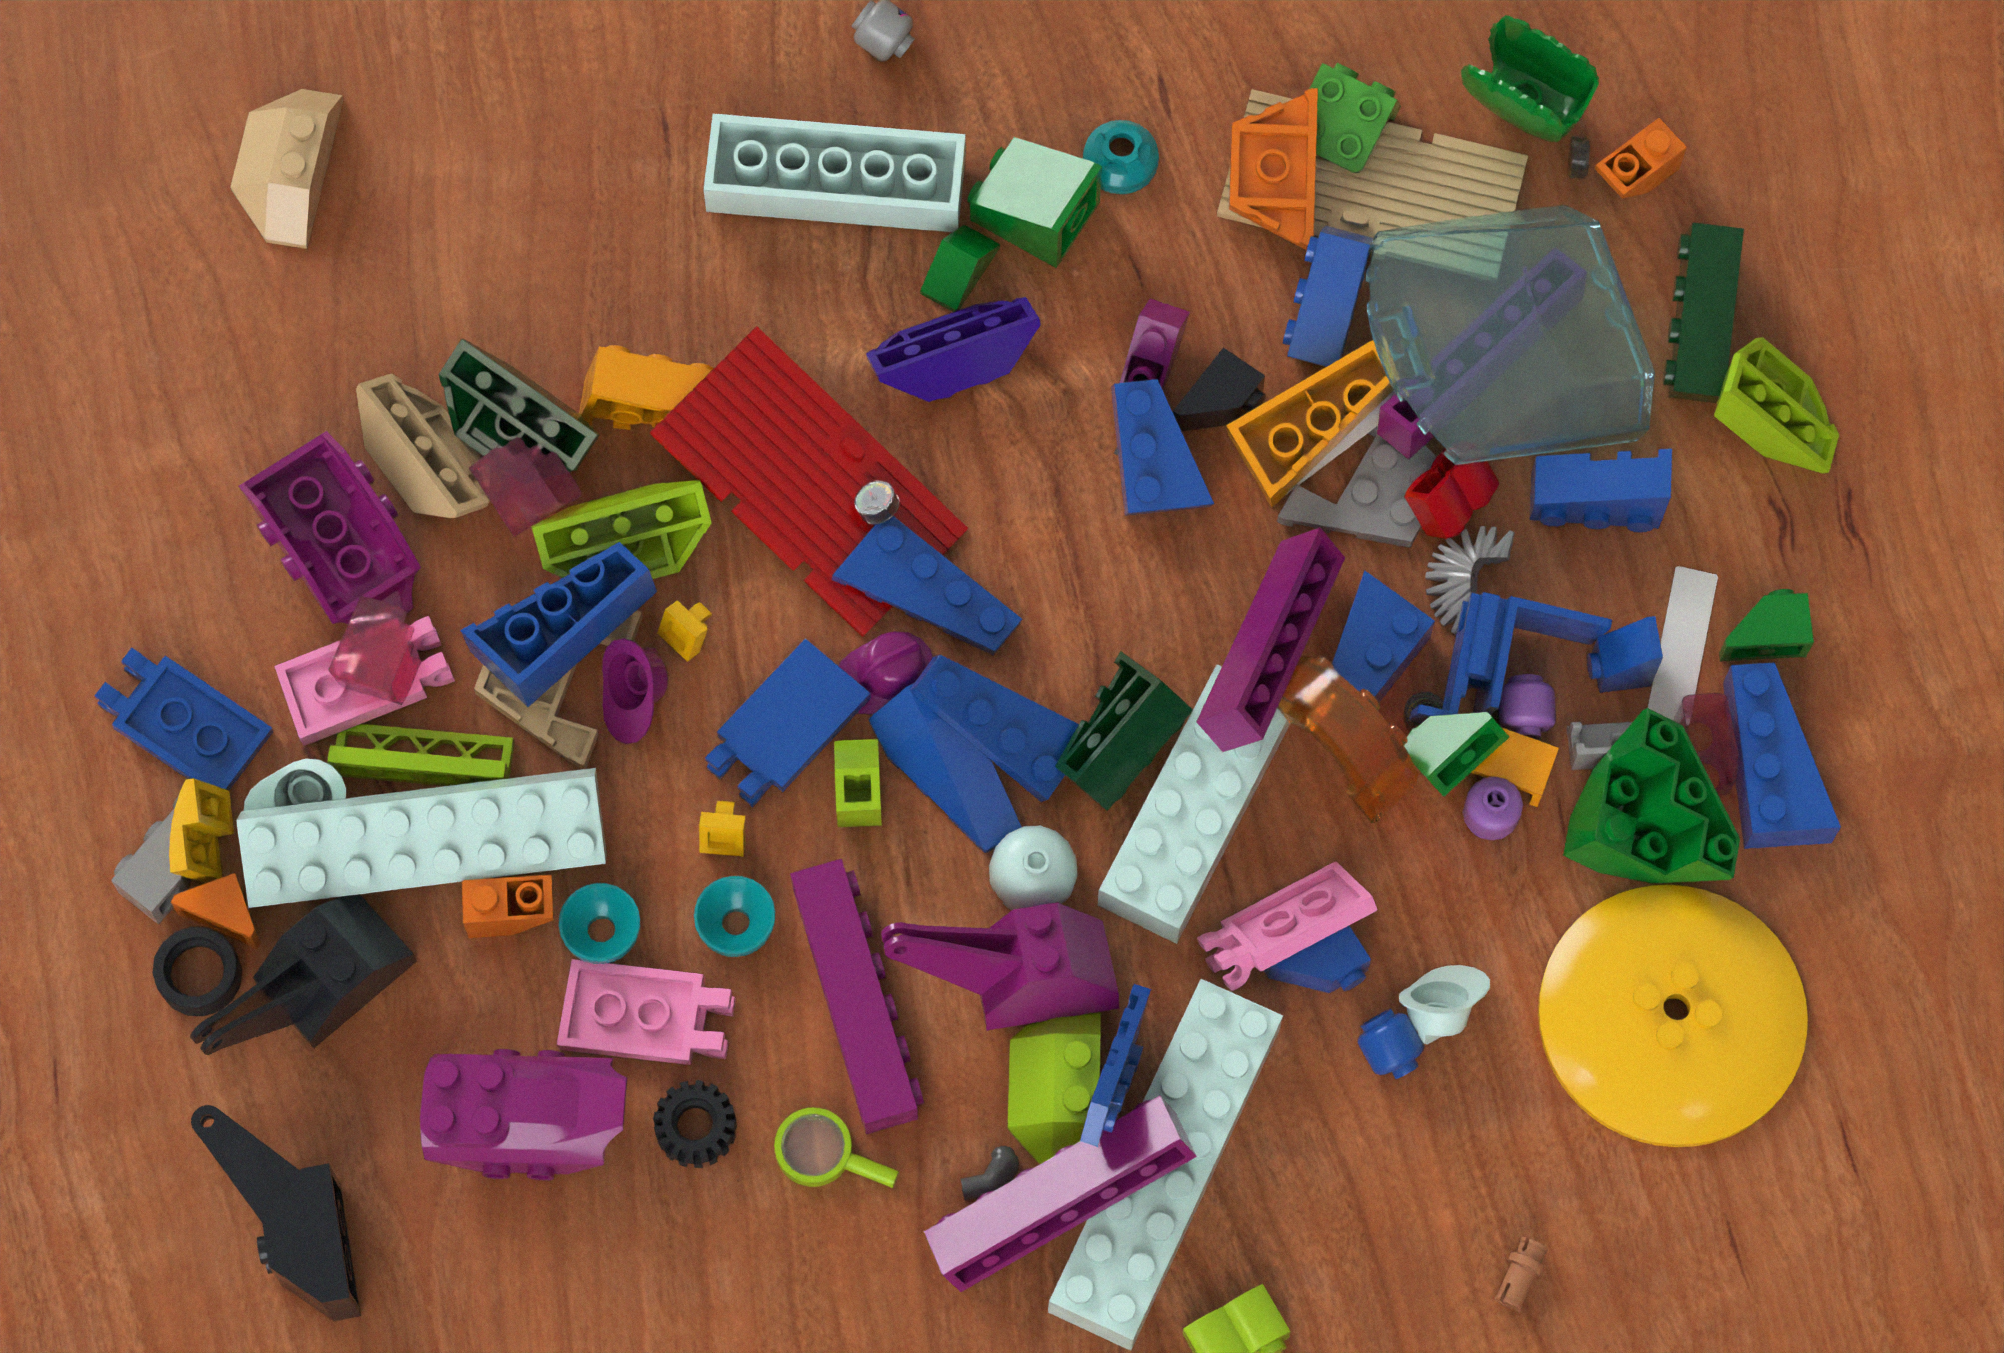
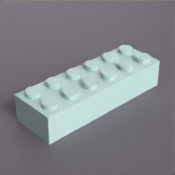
[704,114,966,232]
[1097,665,1296,944]

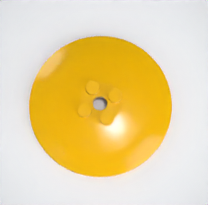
[1538,885,1808,1147]

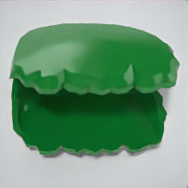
[1461,15,1599,142]

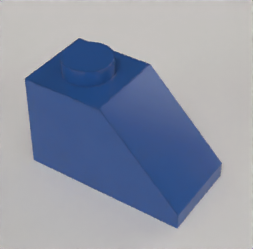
[1587,616,1663,693]
[1264,926,1371,993]

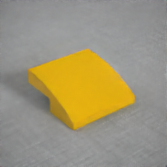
[169,778,234,883]

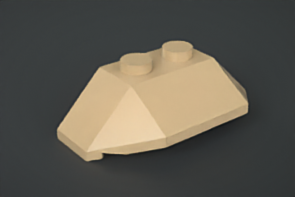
[230,89,343,249]
[356,373,491,518]

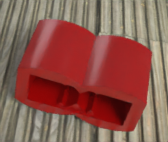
[1404,441,1500,539]

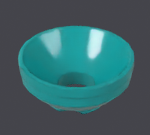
[1083,120,1159,194]
[694,876,776,957]
[559,883,641,964]

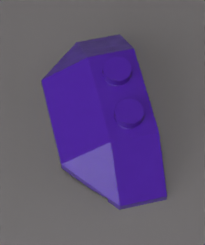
[866,297,1041,402]

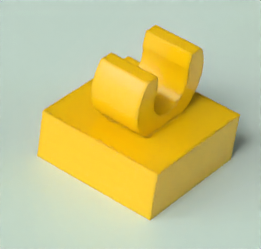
[657,600,712,662]
[699,801,746,857]

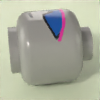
[851,0,915,62]

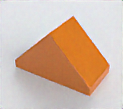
[171,873,261,949]

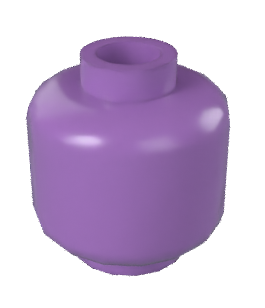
[1498,674,1556,740]
[1463,776,1523,840]

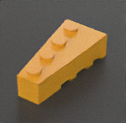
[1226,338,1398,508]
[579,345,714,430]

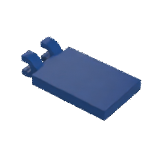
[705,638,871,807]
[94,648,273,790]

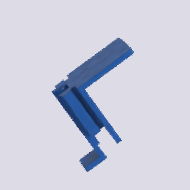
[1410,592,1612,724]

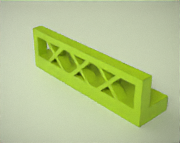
[327,724,514,786]

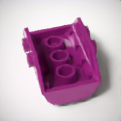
[238,431,421,631]
[420,1049,627,1180]

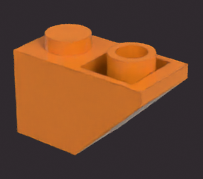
[1594,118,1687,199]
[462,875,554,938]

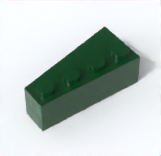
[1663,223,1744,403]

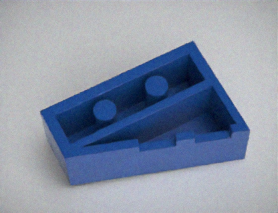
[1282,226,1375,367]
[1111,379,1214,516]
[1530,449,1672,532]
[1318,570,1435,736]

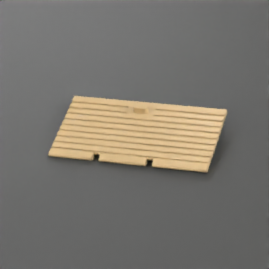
[1217,89,1528,284]

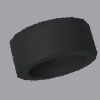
[152,927,242,1016]

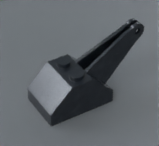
[190,894,417,1055]
[191,1105,361,1321]

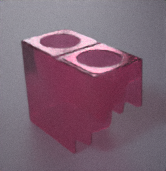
[469,437,582,537]
[328,596,421,705]
[1672,693,1739,796]

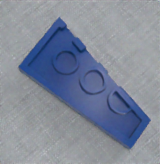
[831,511,1022,656]
[909,655,1079,802]
[1080,984,1151,1147]

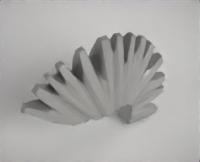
[1425,526,1515,635]

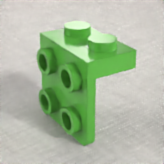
[1309,63,1401,173]

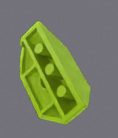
[1714,337,1839,473]
[531,480,712,579]
[1008,1012,1101,1164]

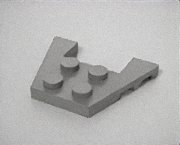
[1277,426,1436,548]

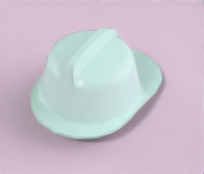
[244,758,346,811]
[1399,965,1490,1044]

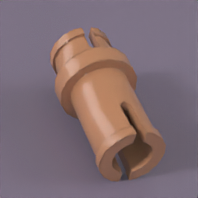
[1494,1237,1548,1312]

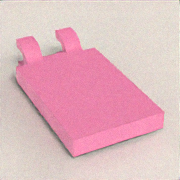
[274,616,455,746]
[1197,861,1377,991]
[557,959,736,1065]

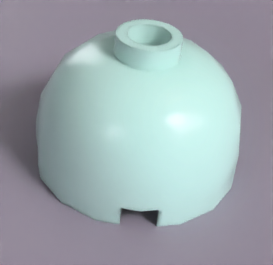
[989,825,1078,910]

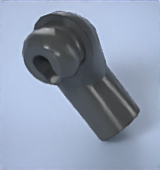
[960,1146,1019,1201]

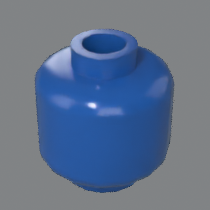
[1357,1009,1424,1079]

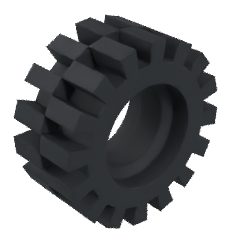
[653,1080,737,1168]

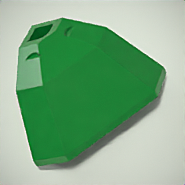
[1563,708,1740,883]

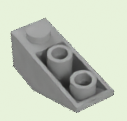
[111,780,201,924]

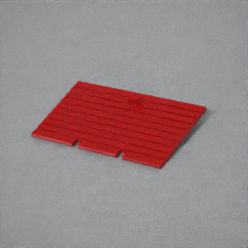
[649,326,969,637]

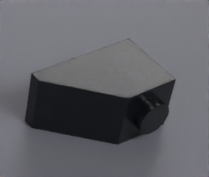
[1173,347,1266,432]

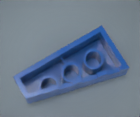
[460,542,657,707]
[1723,662,1841,849]

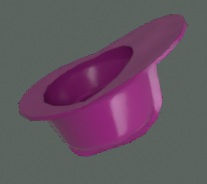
[838,631,933,714]
[602,638,668,744]

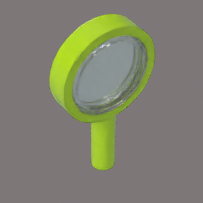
[774,1107,899,1188]

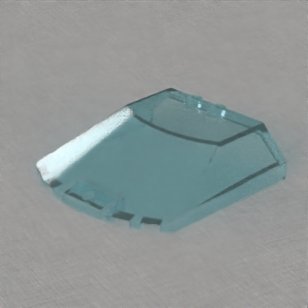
[1366,205,1655,465]

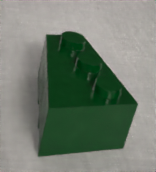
[1055,651,1193,811]

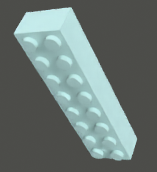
[236,768,607,908]
[1048,979,1283,1351]

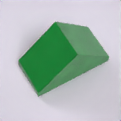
[920,224,1000,312]

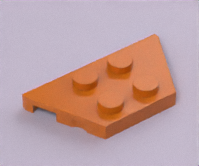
[1229,88,1318,250]

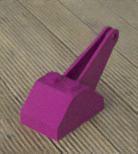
[881,902,1120,1031]

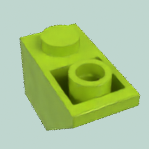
[834,739,882,827]

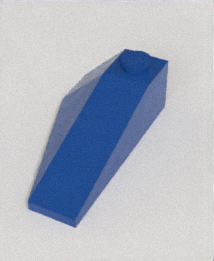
[868,683,1022,853]

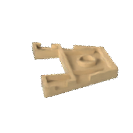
[474,610,643,769]

